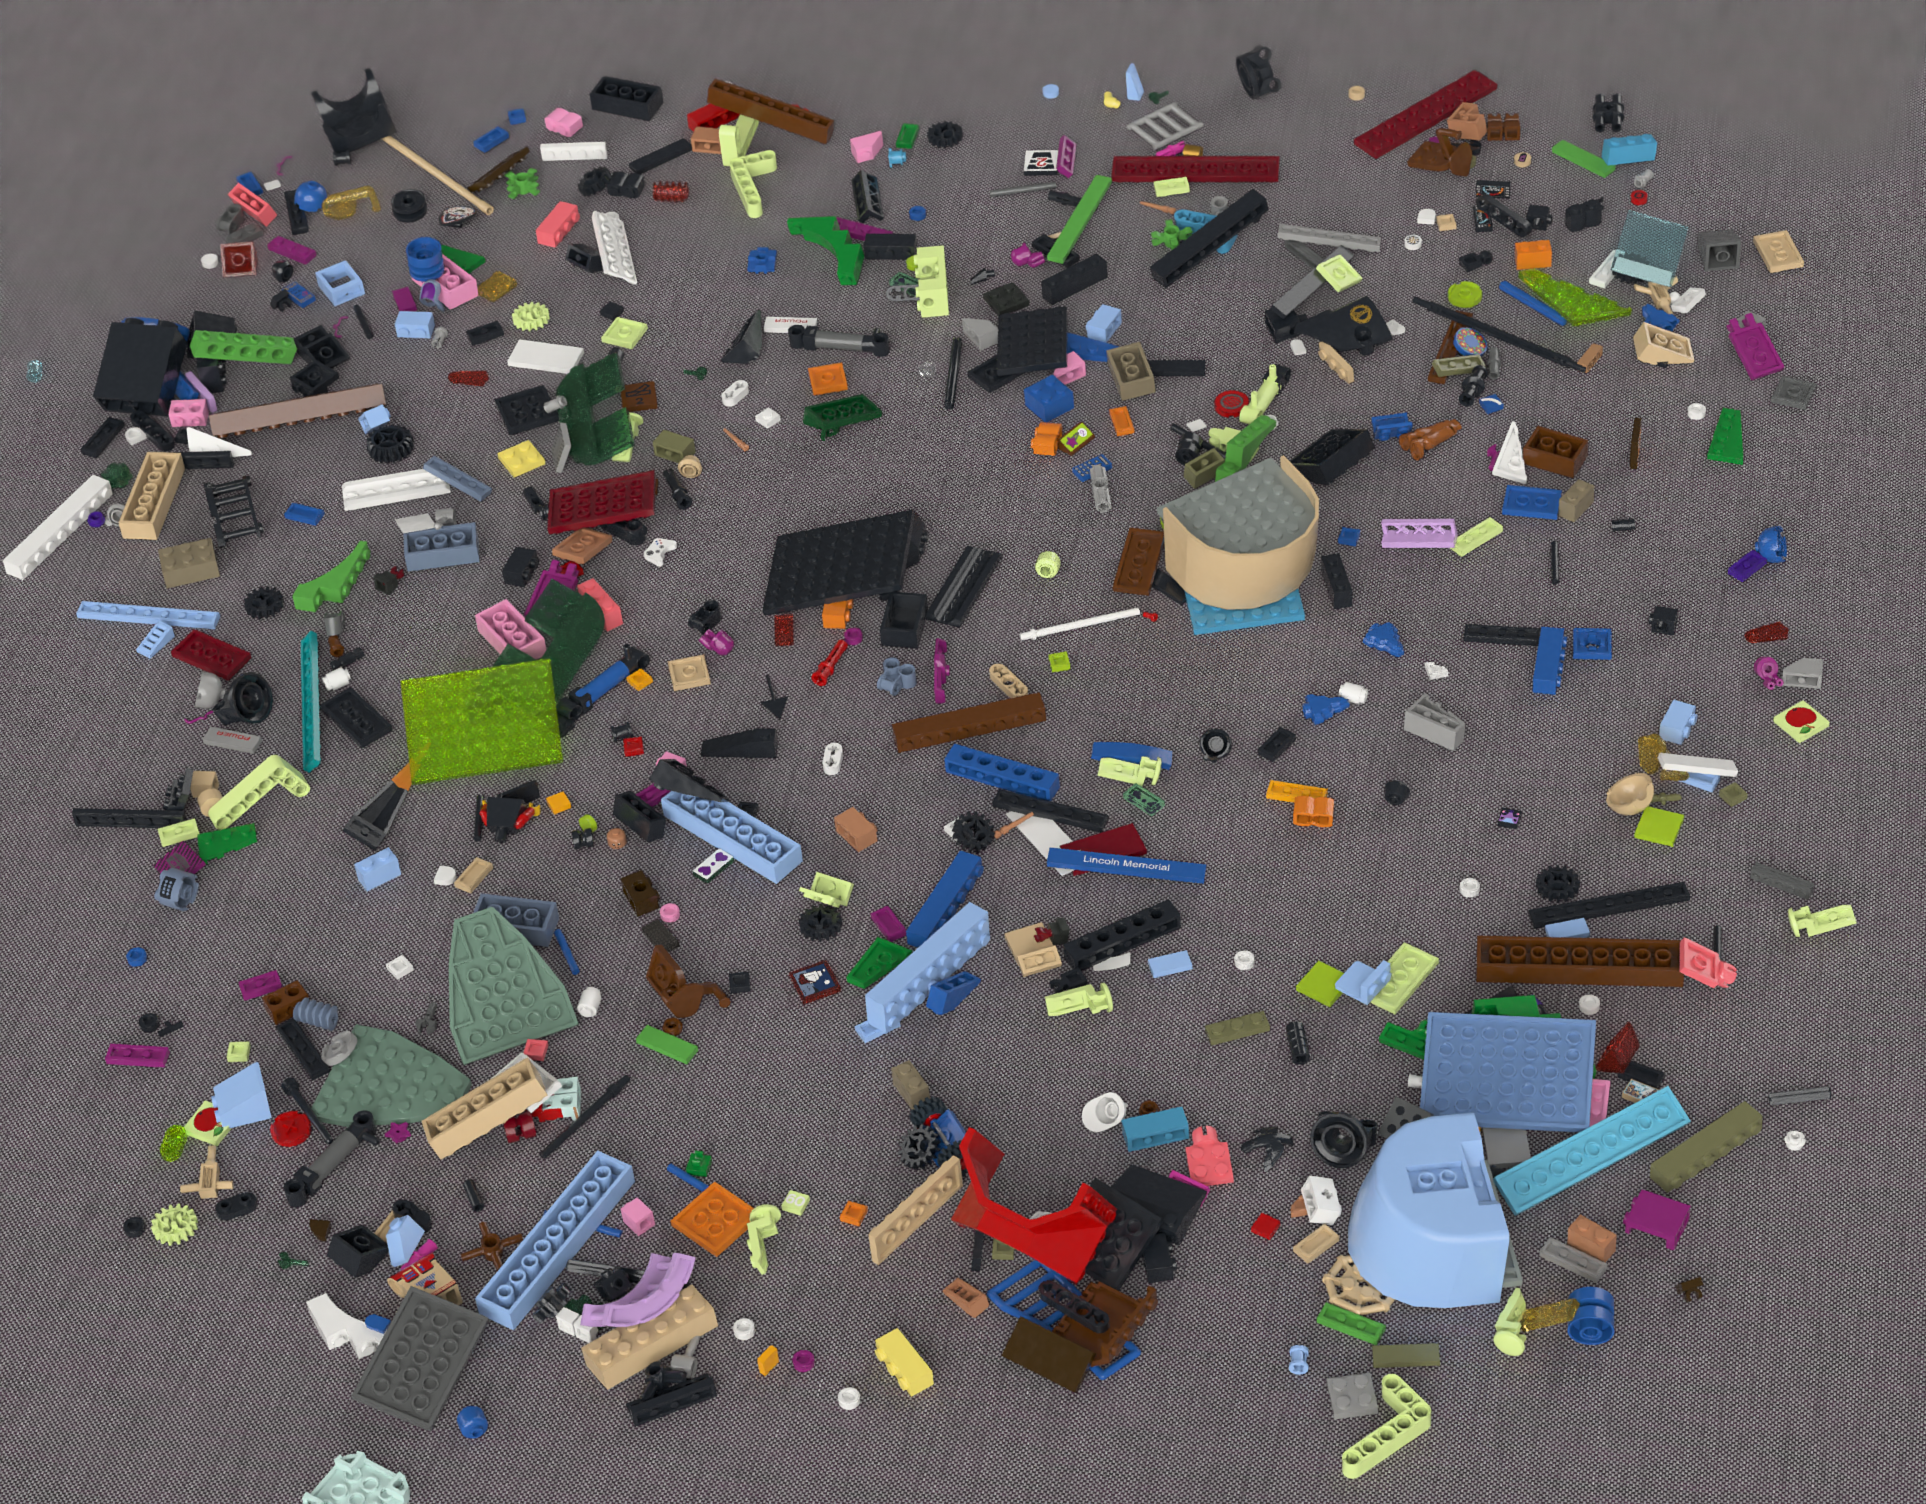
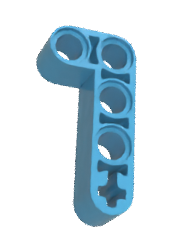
[1174,209,1238,253]

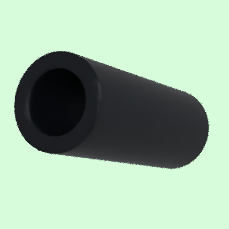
[463,1179,485,1212]

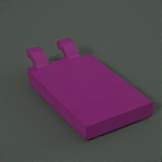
[1726,313,1785,381]
[524,560,579,626]

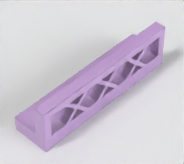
[1381,519,1458,548]

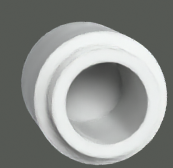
[322,667,351,691]
[1339,682,1368,704]
[577,987,601,1017]

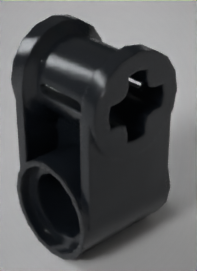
[688,600,722,635]

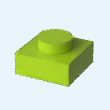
[1048,651,1070,673]

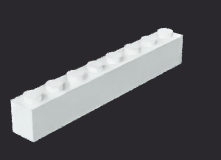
[3,475,113,580]

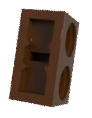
[262,980,309,1025]

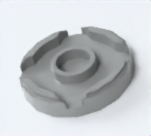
[321,1031,357,1066]

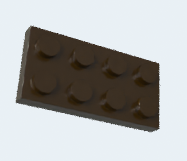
[467,146,531,193]

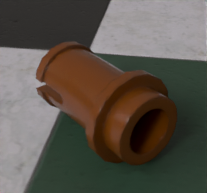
[328,635,344,657]

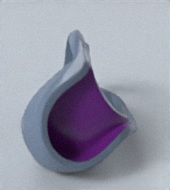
[419,279,445,312]

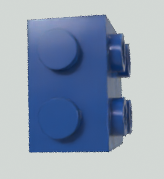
[1371,413,1413,441]

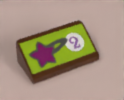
[1058,421,1095,456]

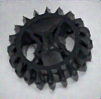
[366,424,414,464]

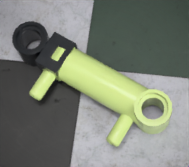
[1239,364,1291,424]

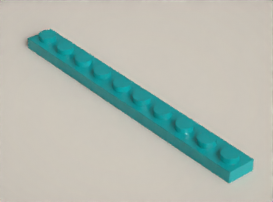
[301,631,321,773]

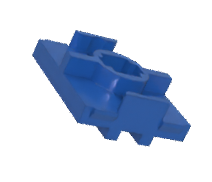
[747,247,777,274]

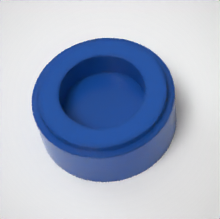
[909,206,926,221]
[126,947,147,967]

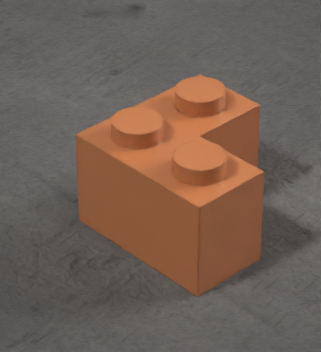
[1447,102,1487,140]

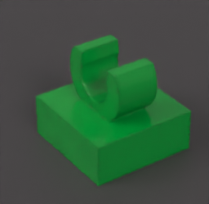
[686,1150,712,1177]

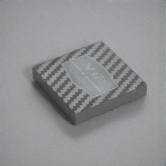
[551,423,571,473]

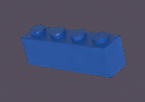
[1533,626,1567,695]

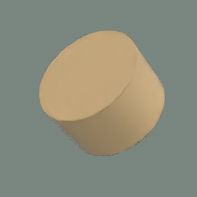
[197,789,223,817]

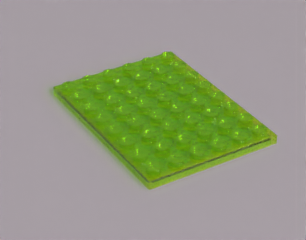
[400,659,563,785]

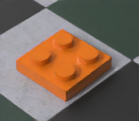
[808,363,848,395]

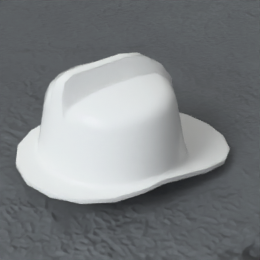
[1082,1092,1128,1132]

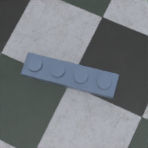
[423,456,492,502]

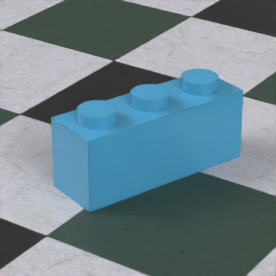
[1602,134,1657,165]
[1121,1107,1189,1152]

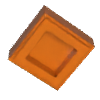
[840,1201,868,1227]

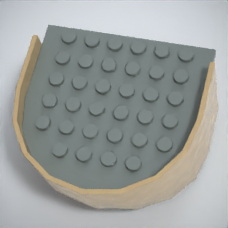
[1157,455,1319,610]

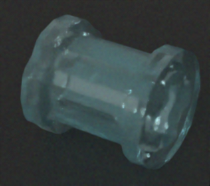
[26,360,42,383]

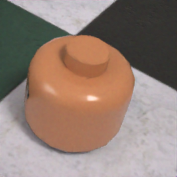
[607,828,627,849]

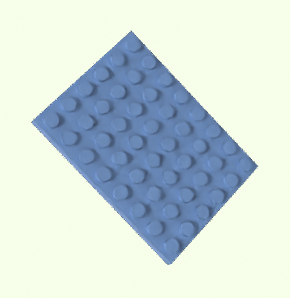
[1420,1012,1596,1132]

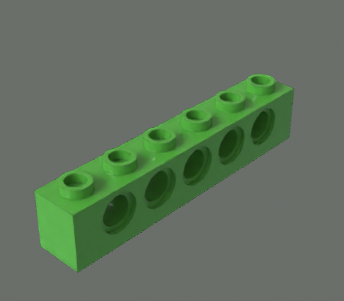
[190,330,297,364]

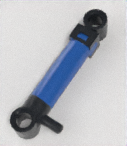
[556,644,650,722]

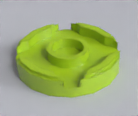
[1448,281,1482,308]

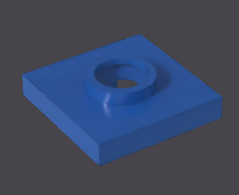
[1573,628,1612,660]

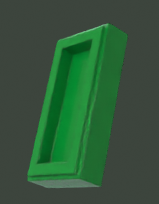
[896,123,919,149]

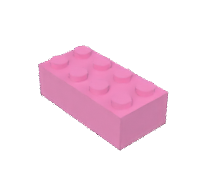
[411,254,478,309]
[475,599,547,670]

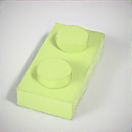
[1154,177,1190,197]
[158,818,199,847]

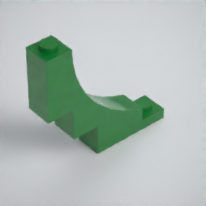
[787,216,864,285]
[1472,995,1596,1079]

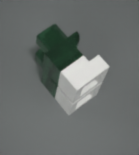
[556,1294,605,1343]

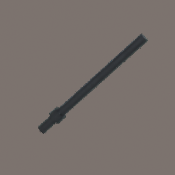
[540,1075,630,1159]

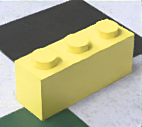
[875,1328,934,1397]

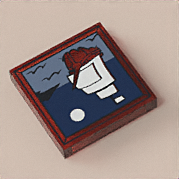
[789,960,841,1005]

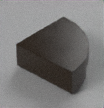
[309,1219,331,1242]

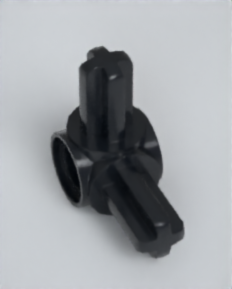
[639,1361,687,1402]

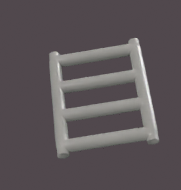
[1127,102,1204,150]

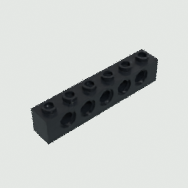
[1063,899,1181,971]

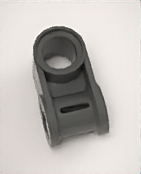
[216,204,245,234]
[324,611,346,636]

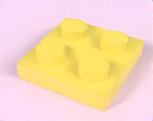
[497,440,545,477]

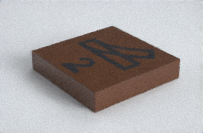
[620,381,658,413]

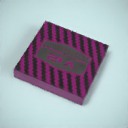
[153,841,206,874]

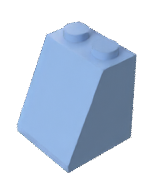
[211,1062,271,1128]

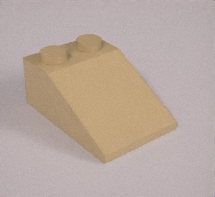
[1633,322,1694,365]

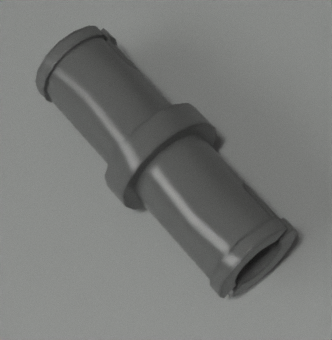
[1487,347,1501,380]

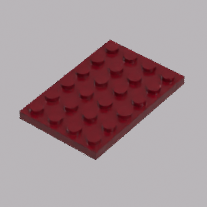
[547,470,656,534]

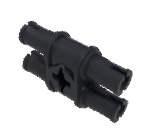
[1592,93,1624,132]

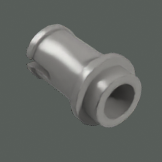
[1634,169,1654,188]
[431,326,448,348]
[544,395,567,413]

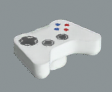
[644,538,677,567]

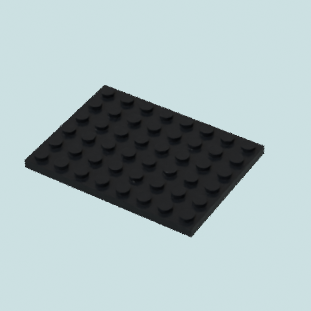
[762,510,915,616]

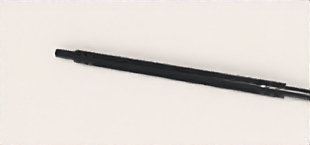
[1412,296,1586,373]

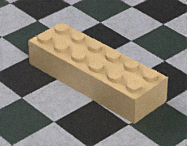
[119,452,185,540]
[422,1057,548,1159]
[581,1285,718,1390]

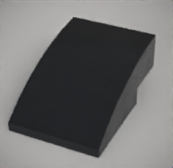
[294,325,350,369]

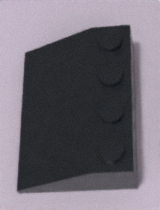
[1289,428,1375,486]
[1111,1164,1207,1246]

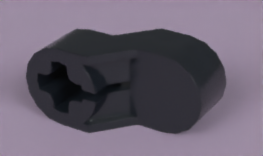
[392,1199,432,1233]

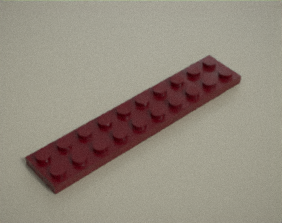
[1354,70,1498,159]
[1111,156,1280,183]

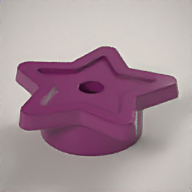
[385,1122,411,1143]

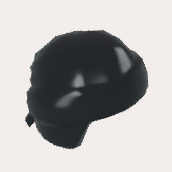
[1199,728,1232,763]

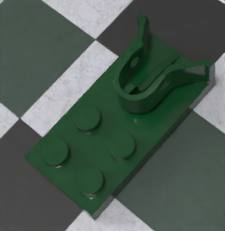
[803,394,882,441]

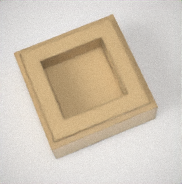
[1436,214,1456,231]

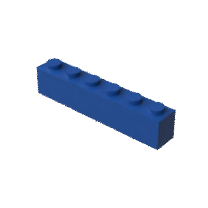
[906,851,984,948]

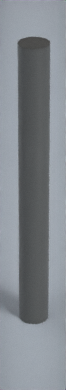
[990,182,1056,197]

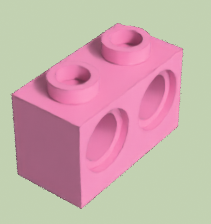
[169,399,209,427]

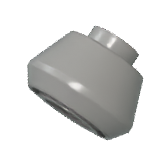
[107,504,125,527]

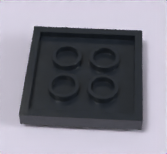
[494,385,560,435]

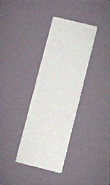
[1006,811,1081,876]

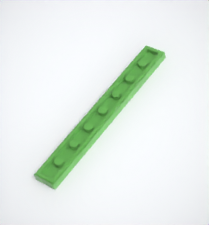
[1047,175,1112,264]

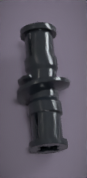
[1458,365,1488,407]

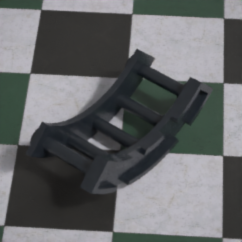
[203,473,264,548]

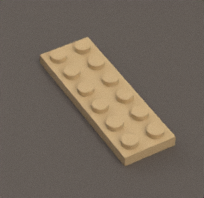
[868,1155,963,1265]

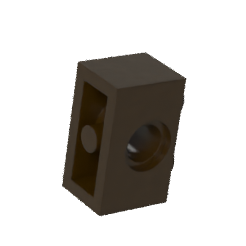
[620,870,660,917]

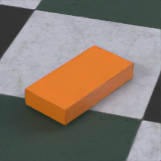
[1109,406,1134,436]

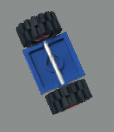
[909,1096,968,1177]

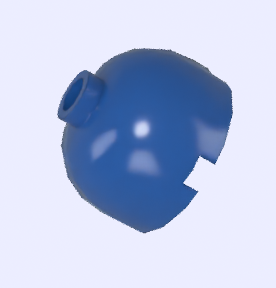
[294,181,327,212]
[1755,526,1787,563]

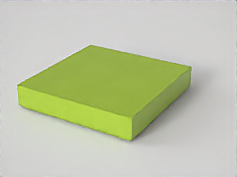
[1634,807,1684,847]
[1296,961,1344,1007]

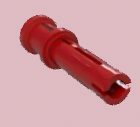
[811,640,848,686]

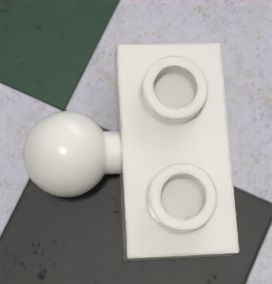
[1669,287,1706,313]

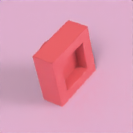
[523,1039,548,1061]

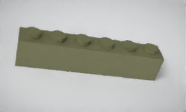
[1650,1101,1763,1193]

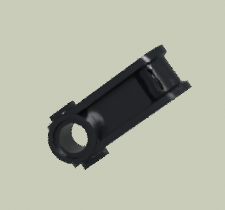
[600,519,647,545]

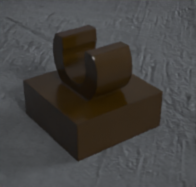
[1675,1276,1704,1303]

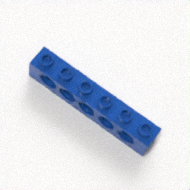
[944,744,1060,801]

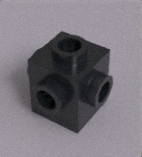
[593,1268,632,1302]

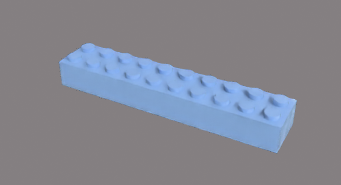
[475,1151,635,1330]

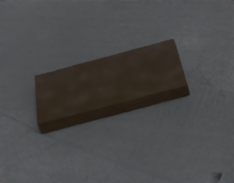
[1001,1316,1096,1394]

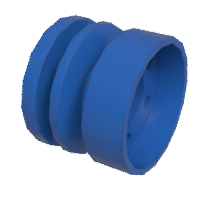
[406,237,444,282]

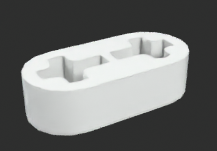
[721,380,749,407]
[823,743,843,775]

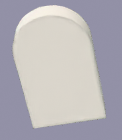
[1290,339,1306,356]

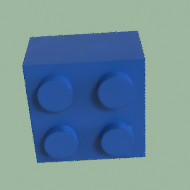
[1024,375,1074,422]

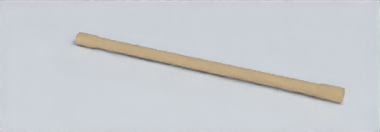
[382,135,494,215]

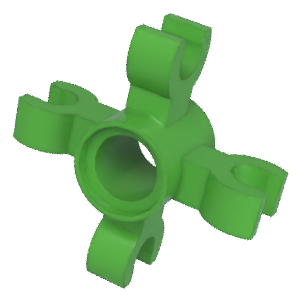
[505,168,540,199]
[1151,219,1192,250]

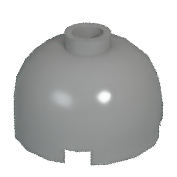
[195,671,225,709]

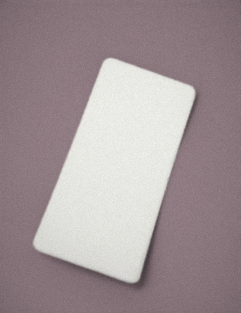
[1093,952,1130,971]

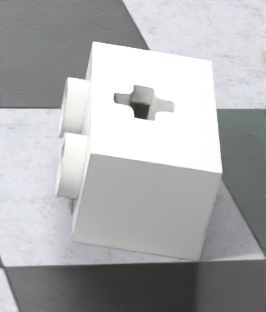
[1301,1176,1342,1225]

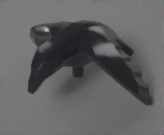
[1241,1126,1294,1172]

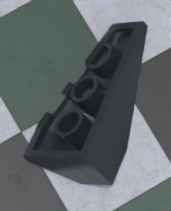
[721,309,762,364]
[649,759,729,802]

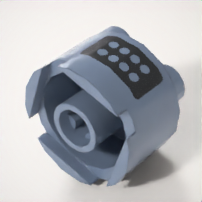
[154,868,199,911]

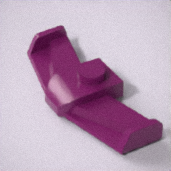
[934,638,950,704]

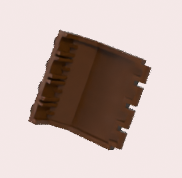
[1052,1282,1158,1367]

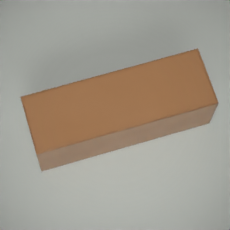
[1577,343,1603,373]

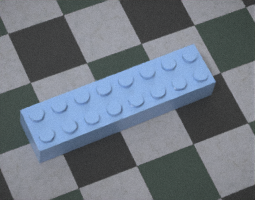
[661,791,803,884]
[865,902,990,1034]

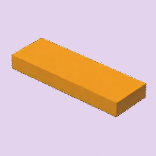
[1266,780,1328,803]

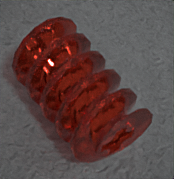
[653,181,689,203]

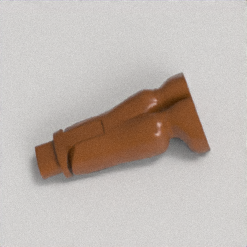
[1399,419,1462,460]

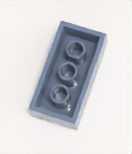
[404,522,480,571]
[473,893,559,947]

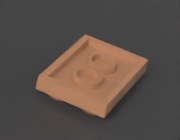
[552,528,612,564]

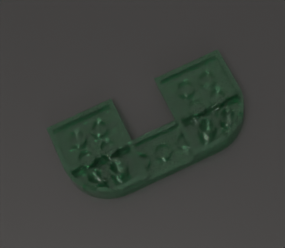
[556,352,635,466]
[480,579,605,711]

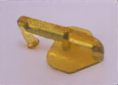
[322,186,381,220]
[1638,734,1689,781]

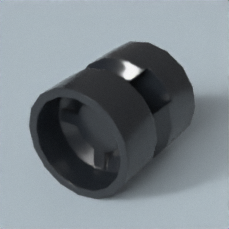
[1175,432,1203,466]

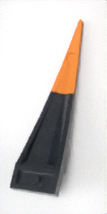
[343,742,431,851]

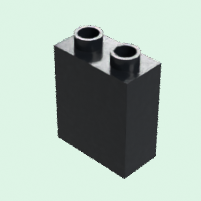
[93,318,187,417]

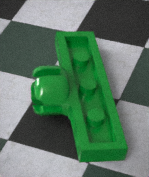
[1379,1020,1428,1060]

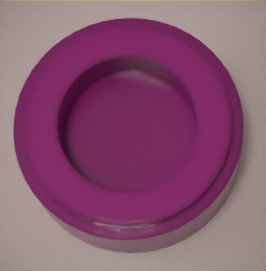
[844,628,863,645]
[792,1350,815,1372]

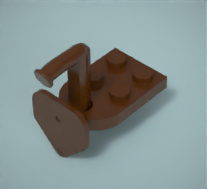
[1407,128,1472,177]
[645,945,731,1018]

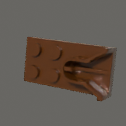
[1112,528,1165,596]

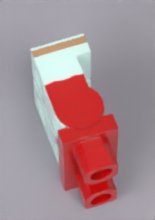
[525,1076,581,1122]

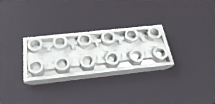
[592,211,637,285]
[342,469,451,511]

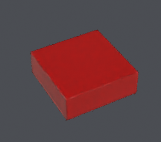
[623,736,644,757]
[1251,1213,1280,1240]

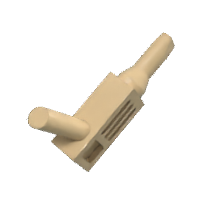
[1634,276,1678,315]
[180,1145,234,1199]

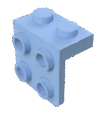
[1335,960,1392,1005]

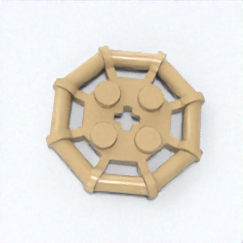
[1322,1255,1395,1315]

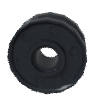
[391,189,428,223]

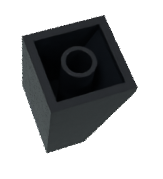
[187,310,237,358]

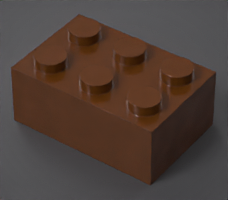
[1523,426,1588,478]

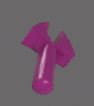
[1487,444,1503,471]

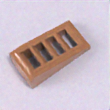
[943,1278,989,1318]

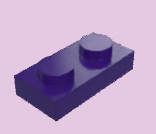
[1728,550,1767,582]

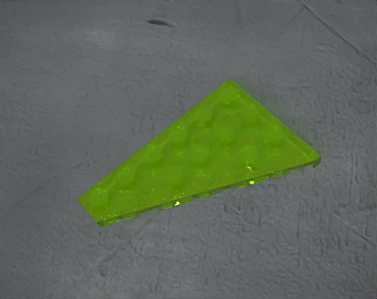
[1518,269,1632,326]

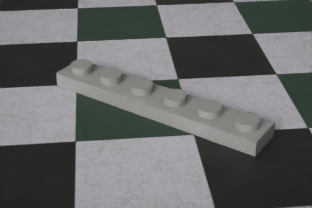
[1277,223,1381,252]

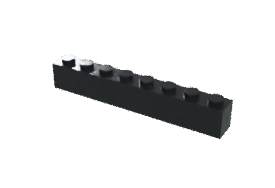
[1150,189,1269,288]

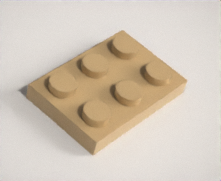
[1753,230,1804,273]

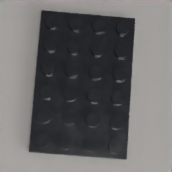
[997,306,1068,376]

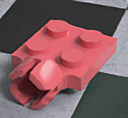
[1679,937,1737,988]
[1185,1126,1234,1186]

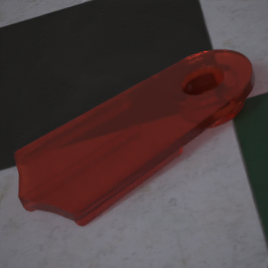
[448,371,489,386]
[1744,621,1789,643]

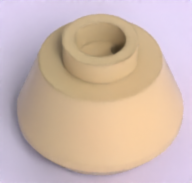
[678,455,702,478]

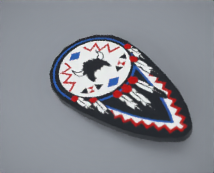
[438,206,477,228]

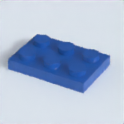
[1502,485,1562,520]

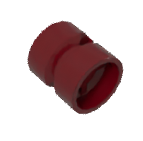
[503,1111,537,1144]

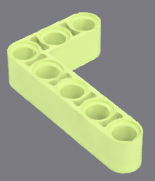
[719,114,759,166]
[729,150,777,218]
[208,755,310,830]
[1342,1374,1431,1479]

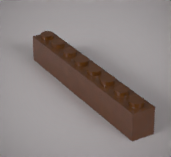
[707,78,834,144]
[892,692,1046,753]

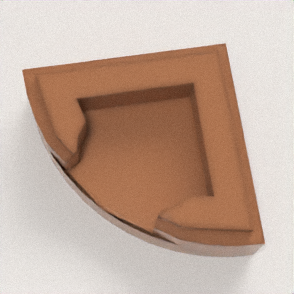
[1291,1195,1308,1218]

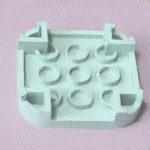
[302,1451,410,1504]

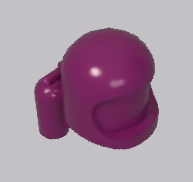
[1010,242,1045,268]
[698,629,734,656]
[1754,656,1784,690]

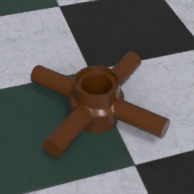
[460,1222,523,1271]

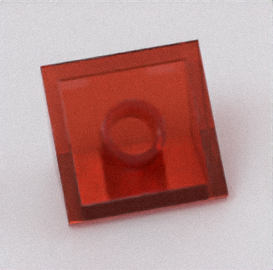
[220,241,258,278]
[1595,1021,1640,1073]

